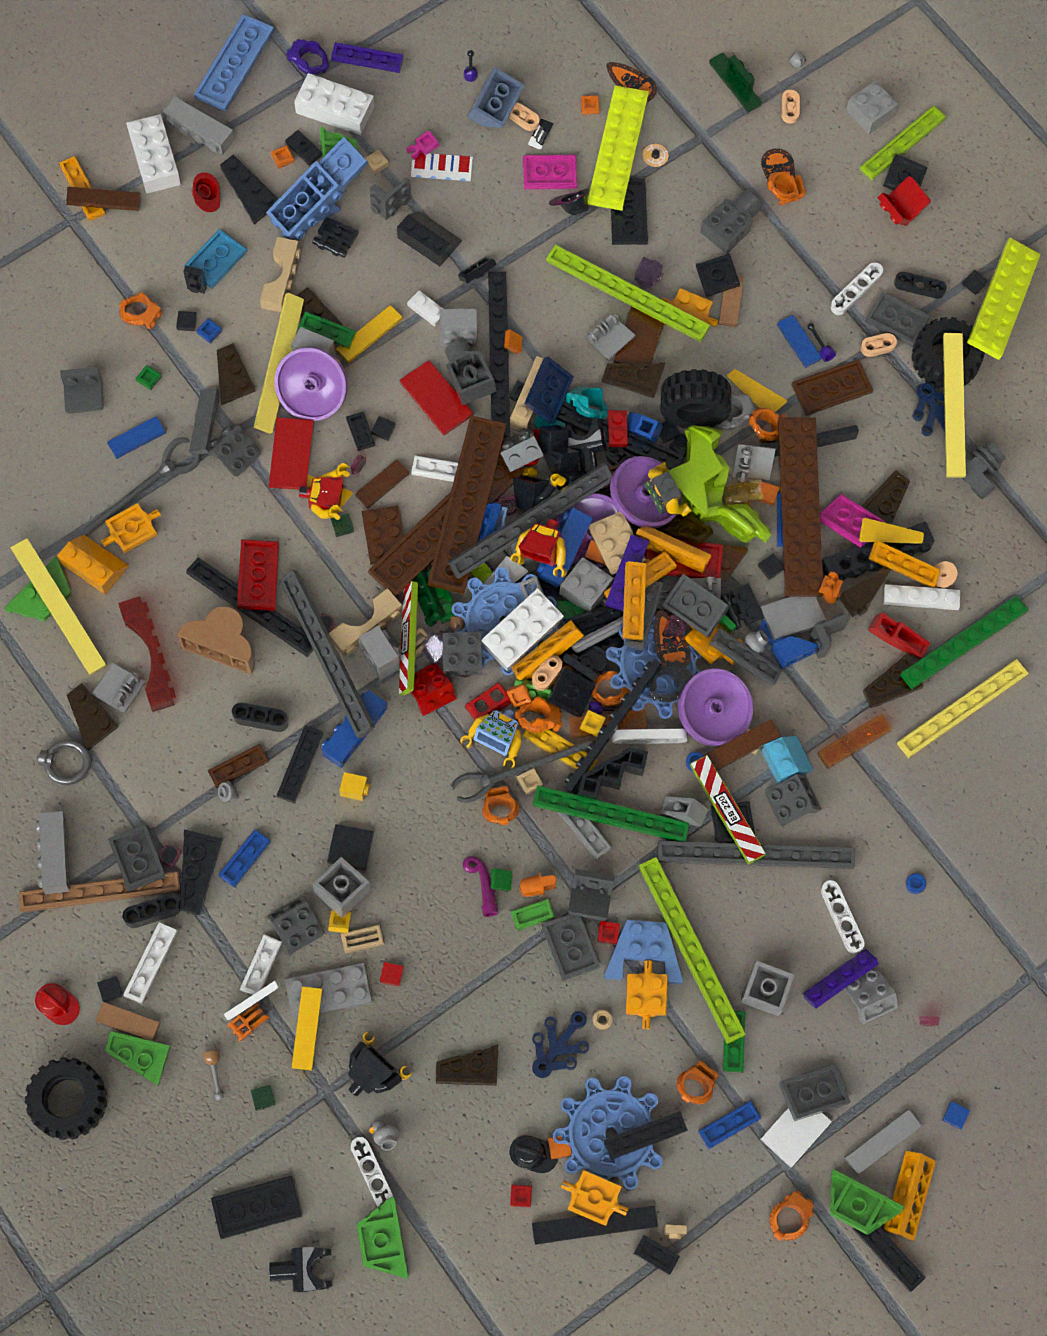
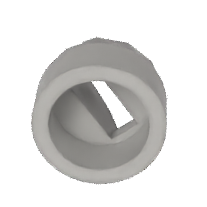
[789,52,805,68]

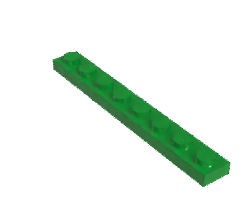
[900,596,1028,690]
[532,785,689,842]

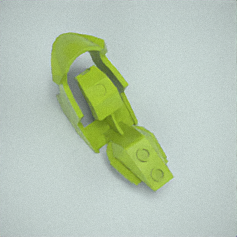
[665,425,772,543]

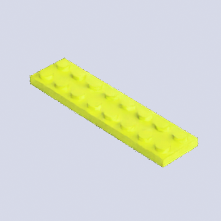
[588,85,649,211]
[967,238,1041,360]

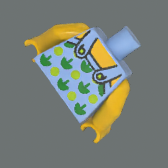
[461,710,522,768]

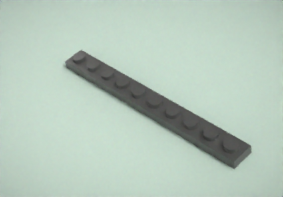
[447,463,612,579]
[280,570,375,738]
[658,841,855,869]

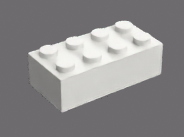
[294,73,374,136]
[126,114,181,194]
[481,588,564,671]

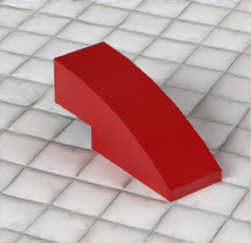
[867,612,930,659]

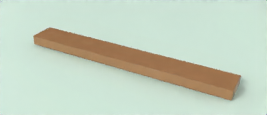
[19,871,181,913]

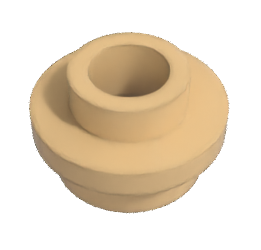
[592,1009,613,1030]

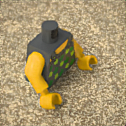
[644,462,692,517]

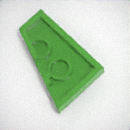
[105,1031,170,1087]

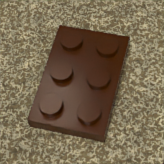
[361,505,404,565]

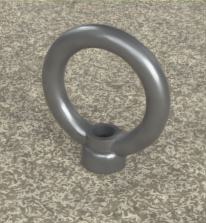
[38,740,91,785]

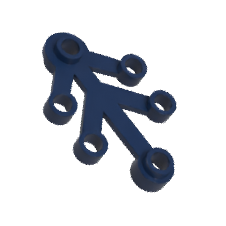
[912,383,965,436]
[532,1011,589,1078]

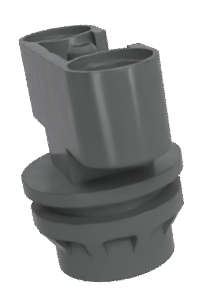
[945,441,1006,499]

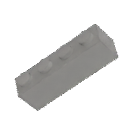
[162,96,235,155]
[36,811,70,894]

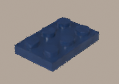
[524,356,574,424]

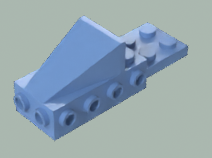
[266,137,369,241]

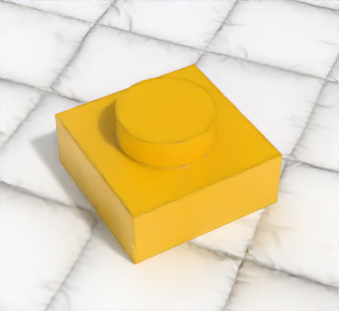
[580,710,606,737]
[328,910,351,933]

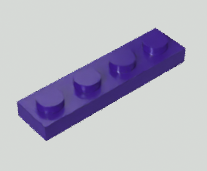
[331,42,403,73]
[606,535,649,611]
[802,949,879,1009]

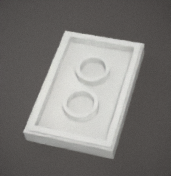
[760,1108,832,1168]

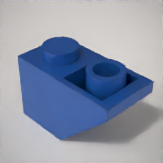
[627,412,663,443]

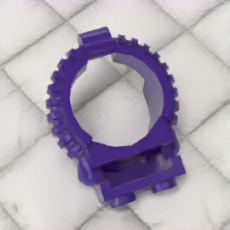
[286,39,329,75]

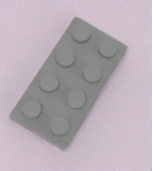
[285,963,372,1020]

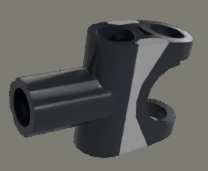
[565,417,606,473]
[269,1247,333,1292]

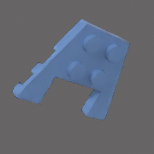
[604,920,683,984]

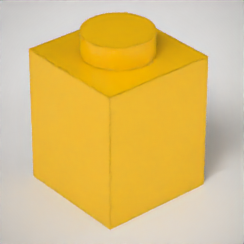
[339,772,370,801]

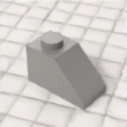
[659,796,708,826]

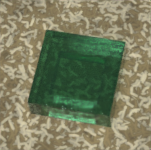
[331,513,354,537]
[251,1085,276,1111]

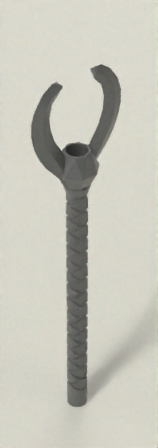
[82,437,201,536]
[451,740,591,803]

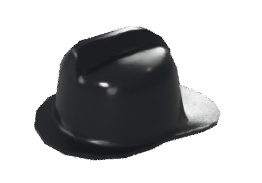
[549,189,589,215]
[509,1135,558,1173]

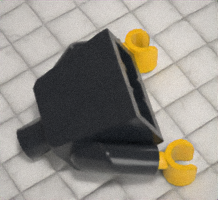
[513,467,566,511]
[348,1032,412,1096]

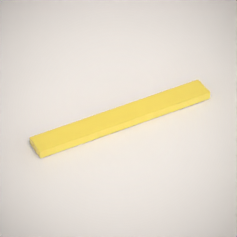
[253,293,304,434]
[943,333,966,478]
[10,538,106,676]
[897,659,1029,759]

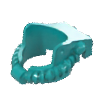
[566,386,608,419]

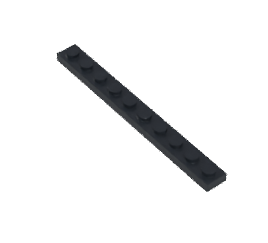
[488,272,510,438]
[509,380,684,470]

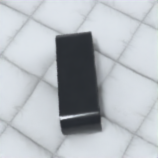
[232,703,288,732]
[122,894,181,928]

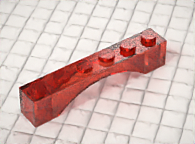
[118,596,177,712]

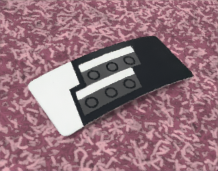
[528,119,553,149]

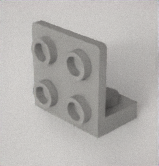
[844,967,898,1025]

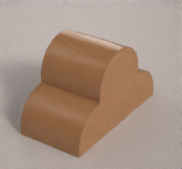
[177,607,255,675]

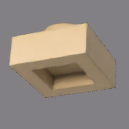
[365,149,389,175]
[516,768,543,795]
[664,1225,687,1240]

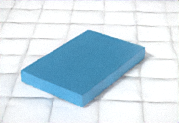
[184,229,247,289]

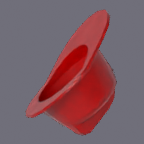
[191,172,220,212]
[35,983,80,1025]

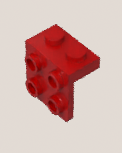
[877,176,931,226]
[411,663,457,716]

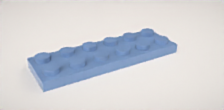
[194,14,274,112]

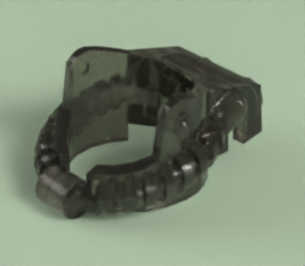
[648,659,692,703]

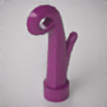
[463,856,499,917]

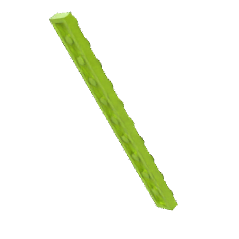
[546,245,710,342]
[638,857,746,1044]

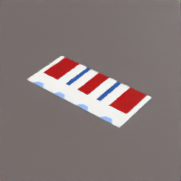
[411,152,473,181]

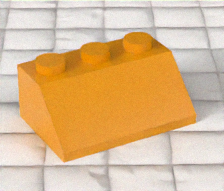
[57,535,129,595]

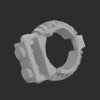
[716,394,756,430]

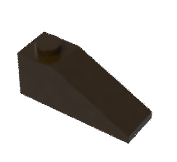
[840,567,891,617]

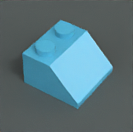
[762,736,814,784]

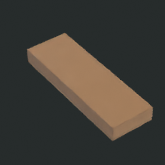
[719,276,744,327]
[95,1002,160,1041]

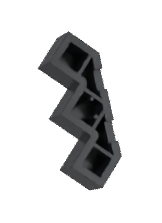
[539,425,586,491]
[578,747,648,800]

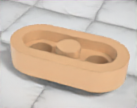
[781,90,800,124]
[509,103,539,131]
[860,333,897,357]
[532,655,562,691]

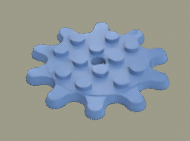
[452,567,556,676]
[606,616,702,719]
[553,1076,663,1190]

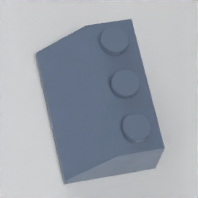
[467,67,524,128]

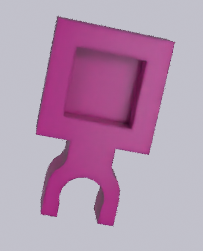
[406,130,440,160]

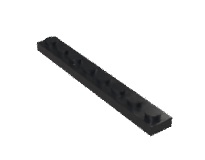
[186,557,314,657]
[565,659,662,792]

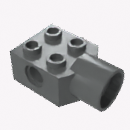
[700,191,762,254]
[445,340,496,405]

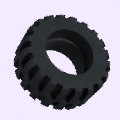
[911,317,985,389]
[660,369,731,428]
[25,1057,107,1140]

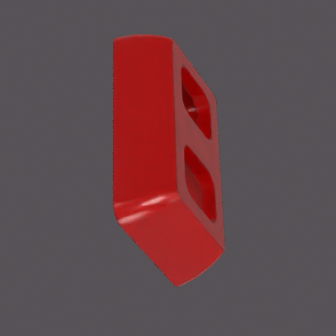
[465,682,512,720]

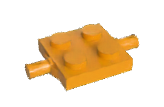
[661,288,719,327]
[101,503,161,554]
[685,623,735,665]
[626,960,668,1030]
[560,1170,629,1226]

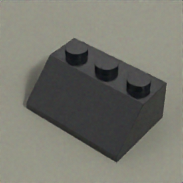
[397,211,462,267]

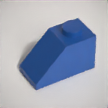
[771,636,818,669]

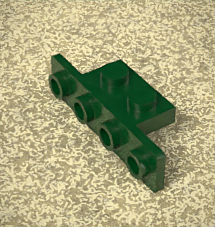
[709,53,762,112]

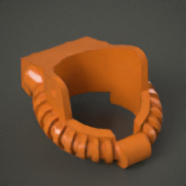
[767,172,806,205]
[119,292,162,330]
[749,408,787,443]
[591,671,631,707]
[514,697,562,733]
[482,786,520,826]
[676,1060,719,1104]
[769,1190,815,1241]

